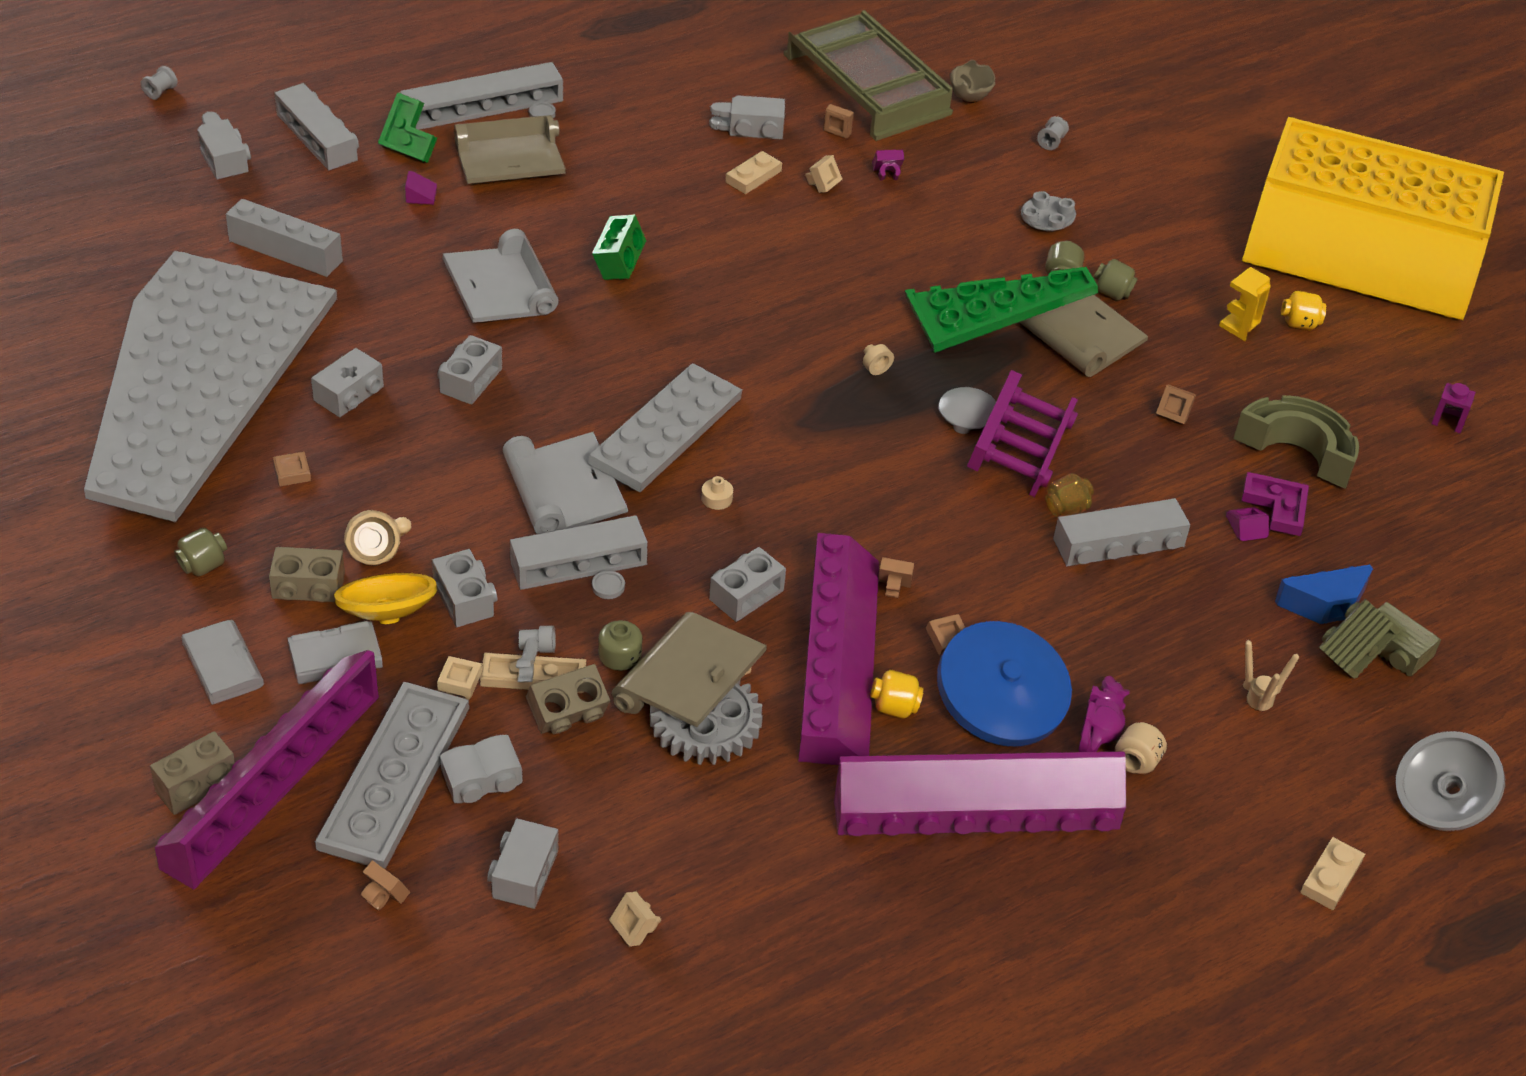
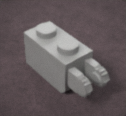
[709,96,785,139]
[197,112,251,179]

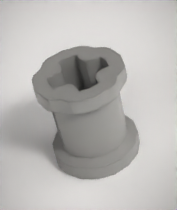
[141,66,178,100]
[1037,116,1069,150]

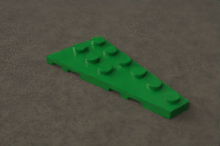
[904,267,1098,353]

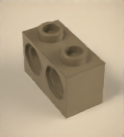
[269,547,345,602]
[526,664,610,734]
[150,731,235,815]

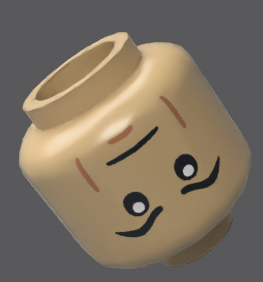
[1115,722,1167,774]

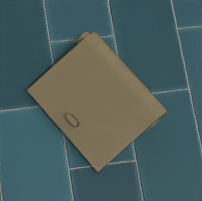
[454,115,566,184]
[1019,295,1148,377]
[612,612,767,727]

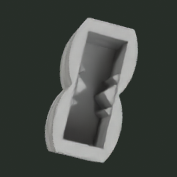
[440,735,523,803]

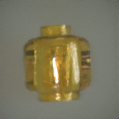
[1045,473,1094,517]

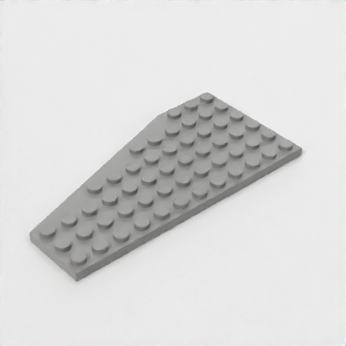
[84,251,337,522]

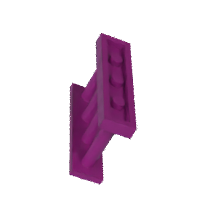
[967,370,1078,497]

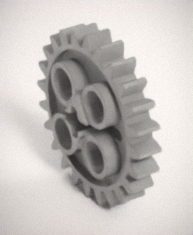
[650,680,763,765]

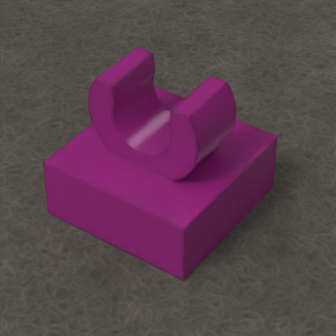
[872,150,904,180]

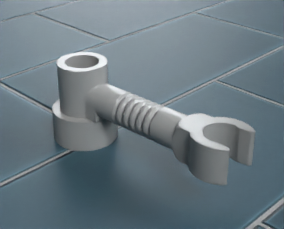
[516,626,556,682]

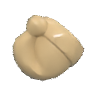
[344,510,411,565]

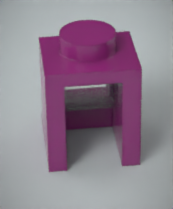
[1432,383,1476,434]

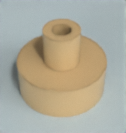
[863,344,894,375]
[701,476,733,510]

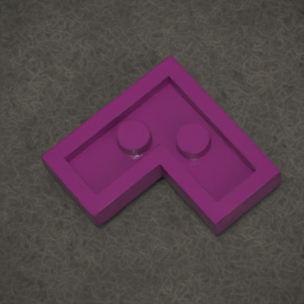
[1241,472,1309,536]

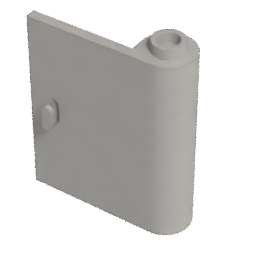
[443,229,559,323]
[503,432,628,534]

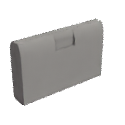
[181,620,264,705]
[287,621,383,685]

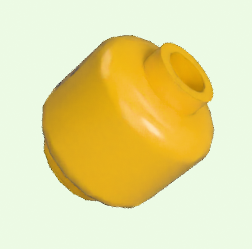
[1281,291,1326,331]
[870,670,923,719]

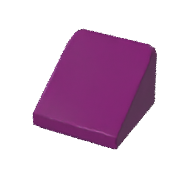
[405,171,437,205]
[1226,507,1269,541]

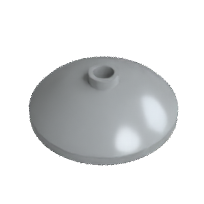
[1396,731,1505,831]

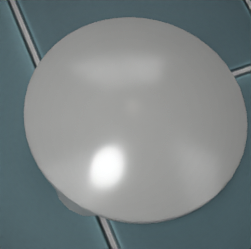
[1021,191,1076,231]
[939,387,996,434]

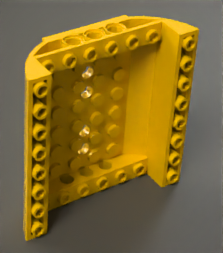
[1242,117,1504,320]

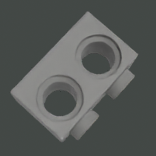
[437,335,502,405]
[709,547,786,622]
[432,549,498,628]

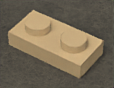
[726,151,782,194]
[1300,837,1365,911]

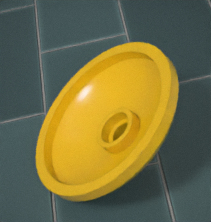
[334,573,437,624]

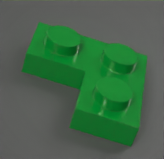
[378,92,437,163]

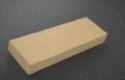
[480,653,586,693]

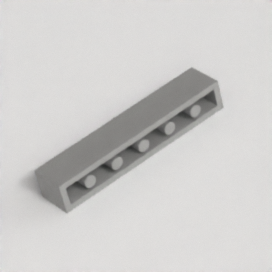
[400,62,563,130]

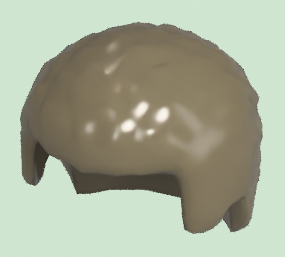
[950,60,995,102]

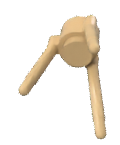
[1243,640,1299,711]

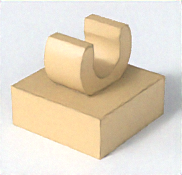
[805,155,842,193]
[437,656,482,700]
[609,892,662,947]

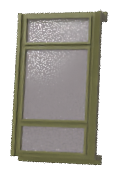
[784,10,953,141]

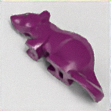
[1078,676,1130,752]

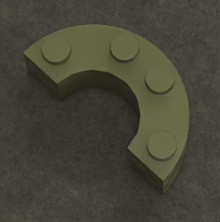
[1234,395,1359,489]

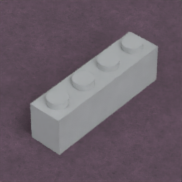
[274,83,359,171]
[226,199,343,277]
[1053,498,1190,566]
[510,515,648,590]

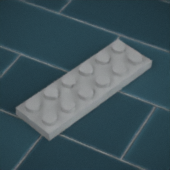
[588,363,742,492]
[315,682,469,869]

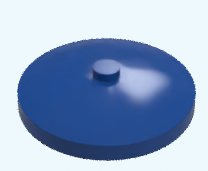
[937,621,1072,747]

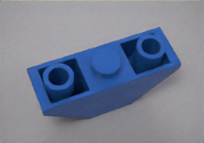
[1275,564,1373,624]

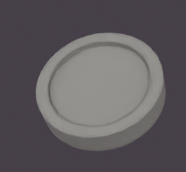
[529,102,556,118]
[592,570,625,599]

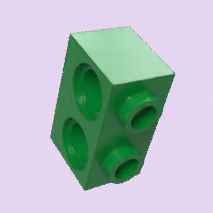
[592,214,646,280]

